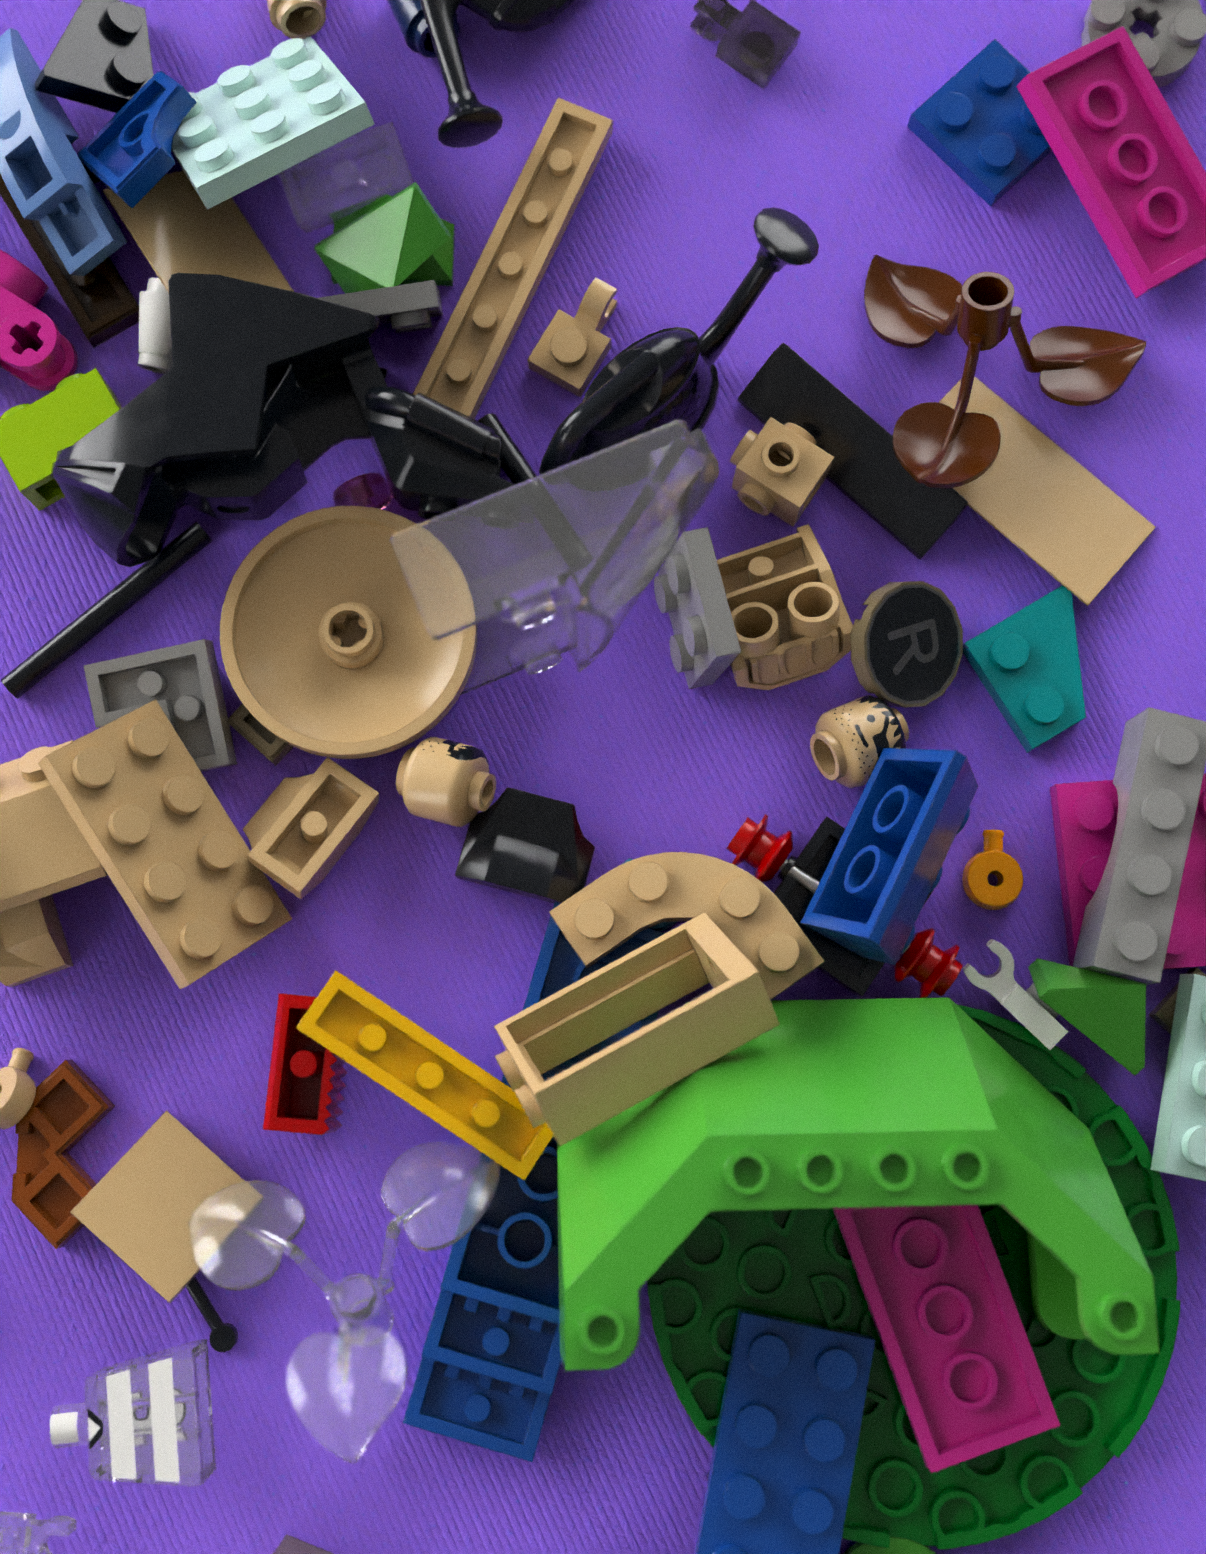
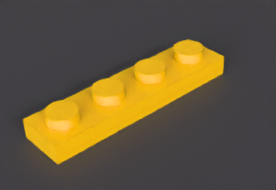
[296,970,553,1181]

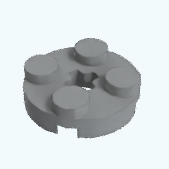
[1081,0,1206,88]

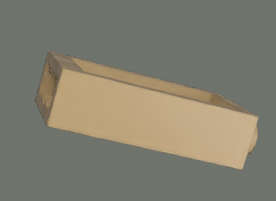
[494,912,780,1146]

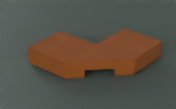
[12,1060,115,1249]

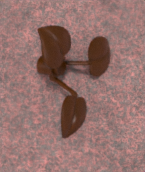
[864,255,1146,488]

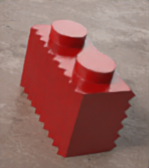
[263,993,347,1135]

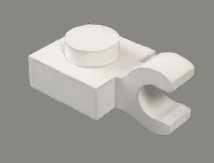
[962,939,1069,1050]

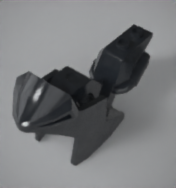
[51,273,535,567]

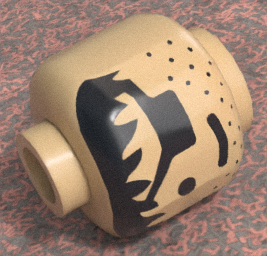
[810,695,909,788]
[396,737,496,827]

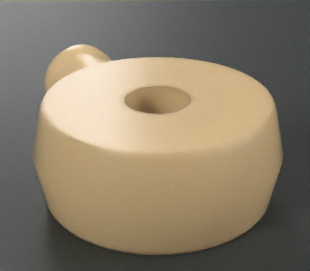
[0,1048,36,1129]

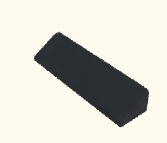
[737,343,968,560]

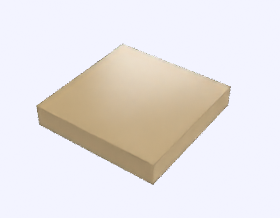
[70,1111,264,1304]

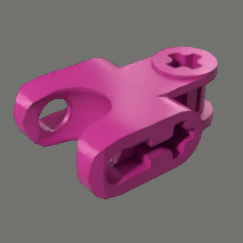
[0,249,78,391]

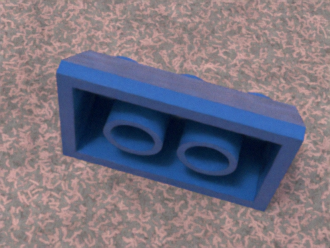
[801,748,978,965]

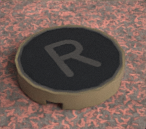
[850,581,963,708]

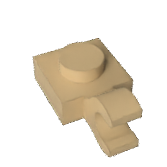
[527,277,618,398]

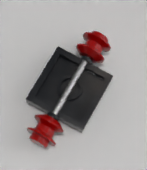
[726,814,963,998]

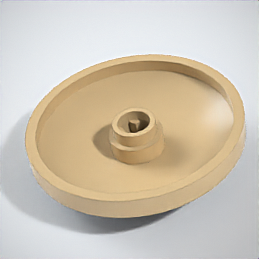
[220,506,477,759]

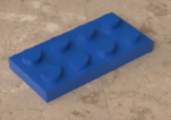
[694,1309,875,1554]

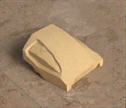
[717,524,853,691]

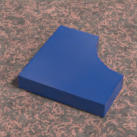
[77,71,197,208]

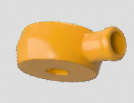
[962,830,1023,910]

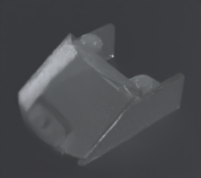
[390,420,719,695]

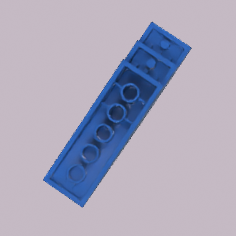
[403,902,665,1462]

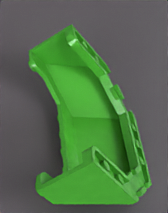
[557,997,1159,1370]

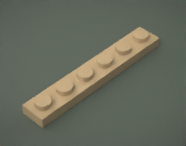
[413,97,613,419]

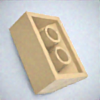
[0,740,107,912]

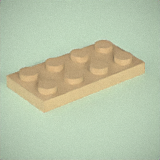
[38,699,292,989]

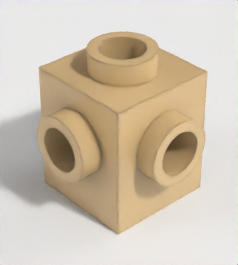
[730,417,834,527]

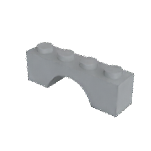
[1073,707,1206,985]

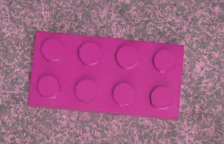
[1016,26,1206,298]
[833,1205,1060,1473]

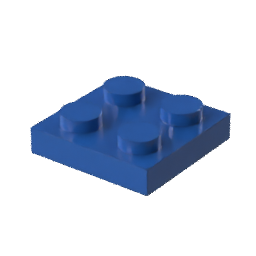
[907,39,1052,207]

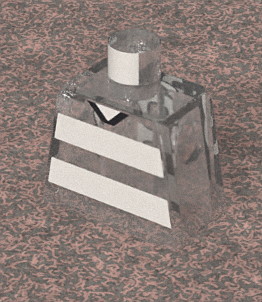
[50,1339,216,1487]

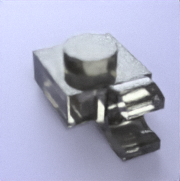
[690,0,801,89]

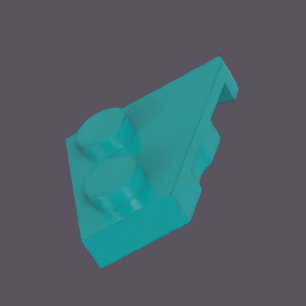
[963,585,1086,753]

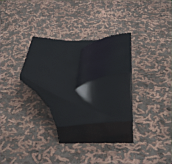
[455,787,595,903]

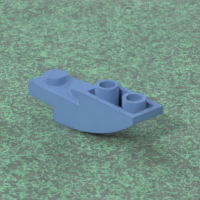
[0,28,127,276]

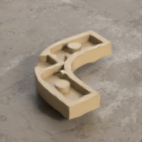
[549,852,824,1000]

